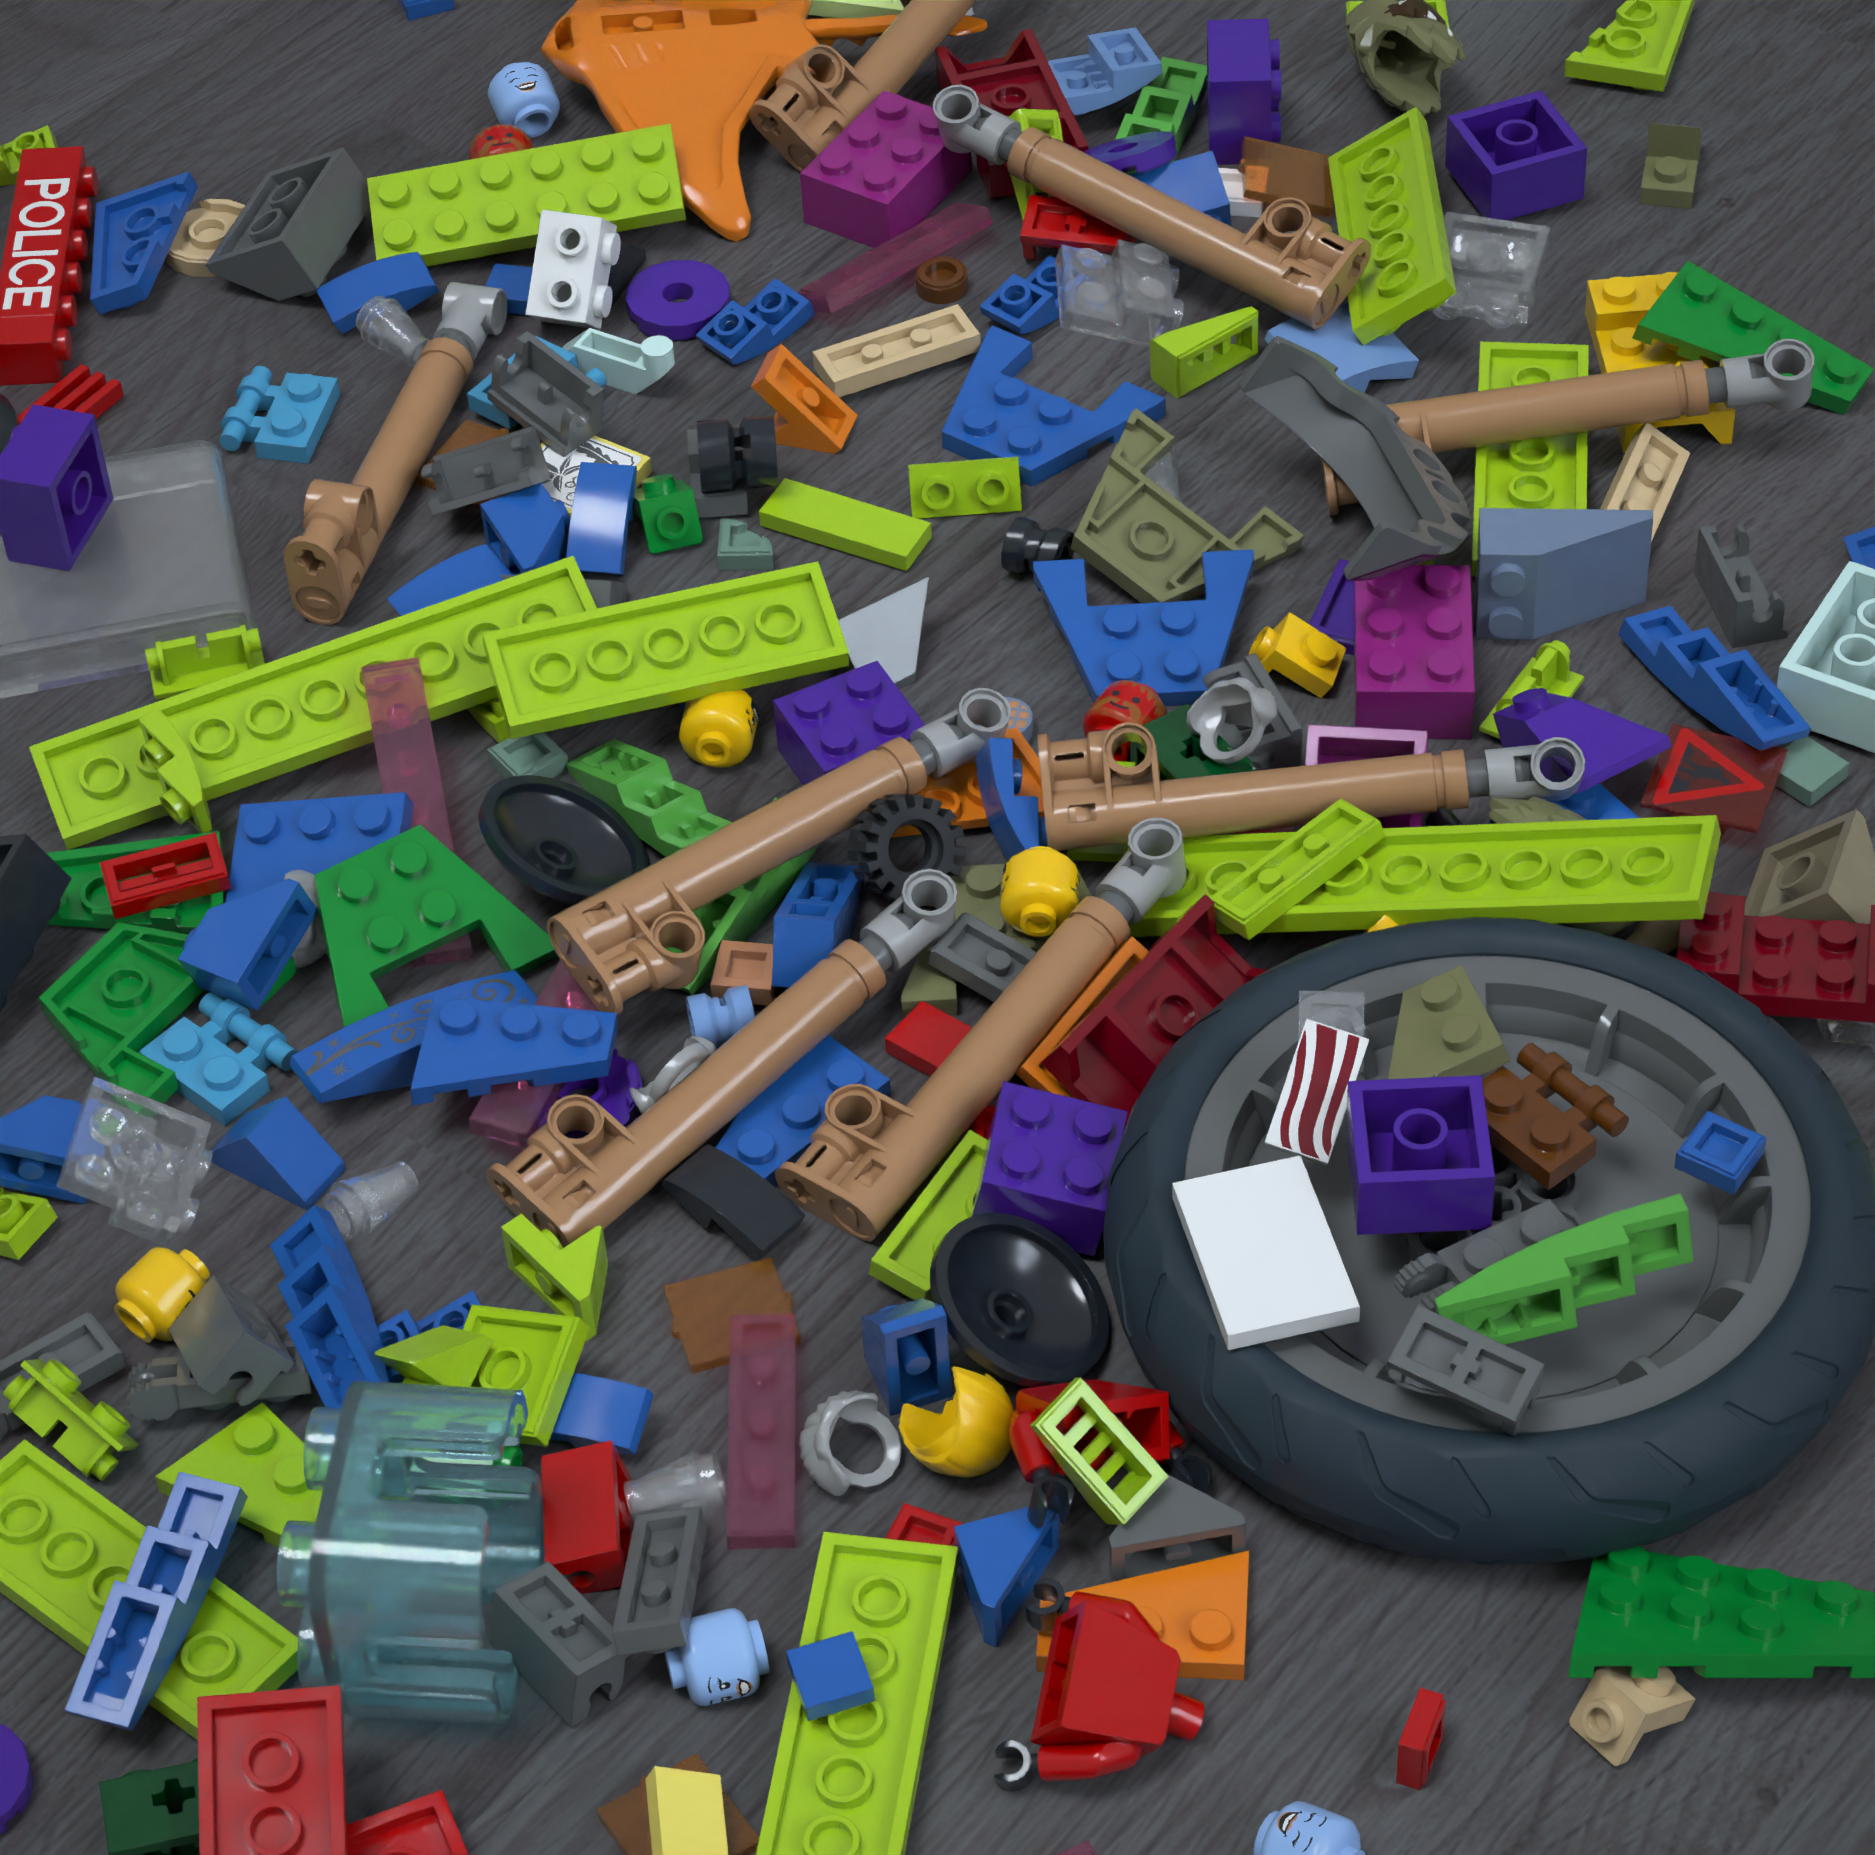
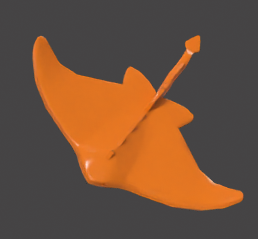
[541,0,987,242]

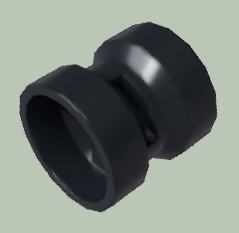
[1001,516,1074,575]

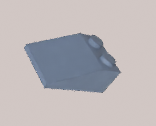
[1475,508,1653,640]

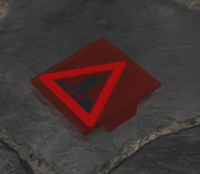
[1640,723,1788,839]

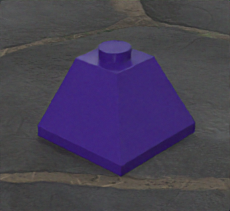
[1493,688,1672,794]

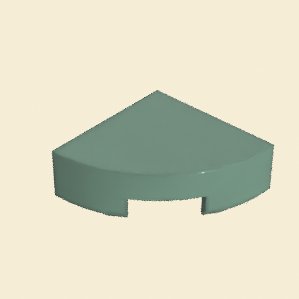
[717,519,774,570]

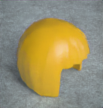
[898,1366,1014,1478]

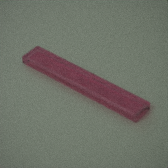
[361,657,473,968]

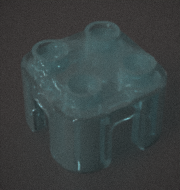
[277,1381,543,1726]

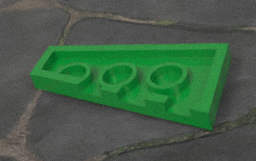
[1632,261,1874,415]
[46,831,226,934]

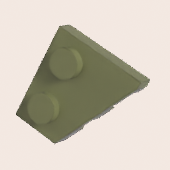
[1388,965,1511,1079]

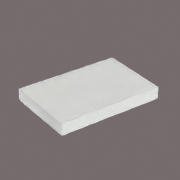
[1172,1155,1360,1350]

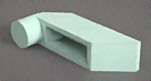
[562,328,675,395]

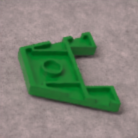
[313,824,557,1028]
[39,922,297,1124]

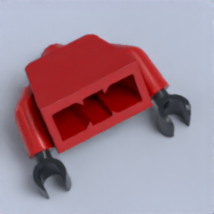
[1008,1380,1212,1528]
[994,1578,1205,1792]

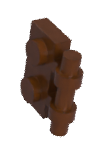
[1482,1043,1629,1190]

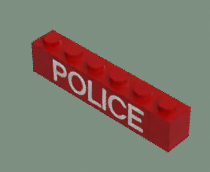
[0,146,98,386]

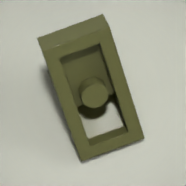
[1640,123,1702,209]

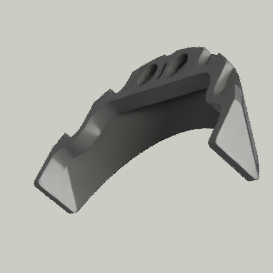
[1240,336,1470,581]

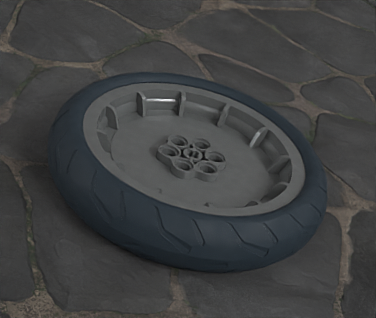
[1103,917,1875,1565]

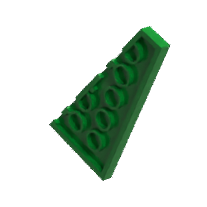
[1568,1546,1875,1678]

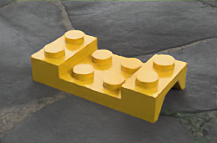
[1585,272,1735,453]

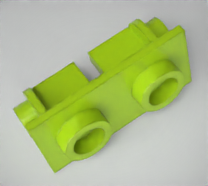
[908,457,1022,519]
[145,624,265,700]
[1479,640,1584,739]
[3,1358,139,1481]

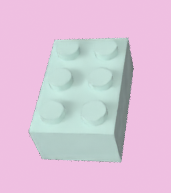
[1777,561,1875,753]

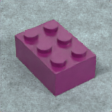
[800,91,972,254]
[1353,565,1475,739]

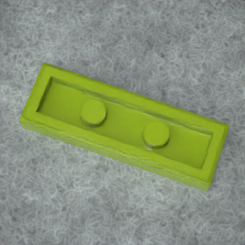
[759,478,932,571]
[1209,798,1385,940]

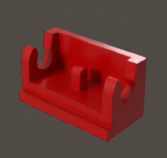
[1020,195,1135,270]
[541,1440,634,1594]

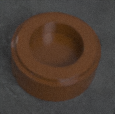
[915,256,968,304]

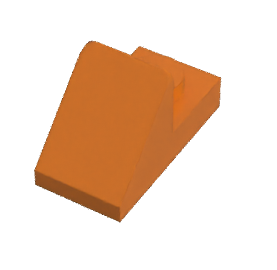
[751,344,858,454]

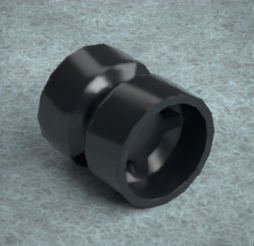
[697,416,779,492]

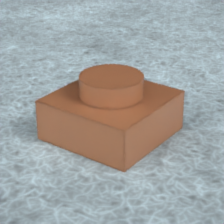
[710,940,777,1006]

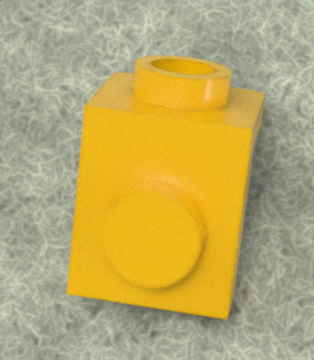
[1249,612,1346,699]

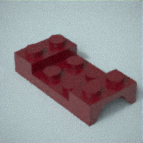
[935,29,1088,198]
[1677,892,1875,1023]
[1040,894,1267,1130]

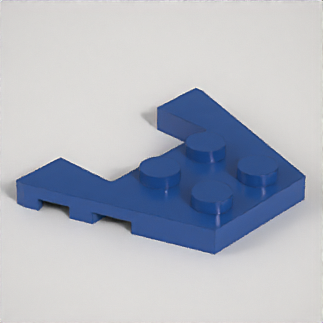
[942,325,1166,487]
[1033,549,1254,706]

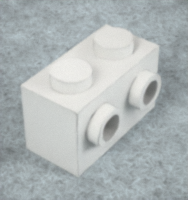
[525,210,621,330]

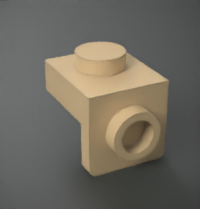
[1569,1666,1696,1766]

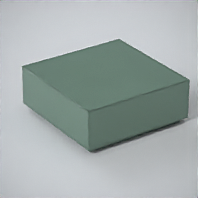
[487,732,568,779]
[1763,737,1849,807]

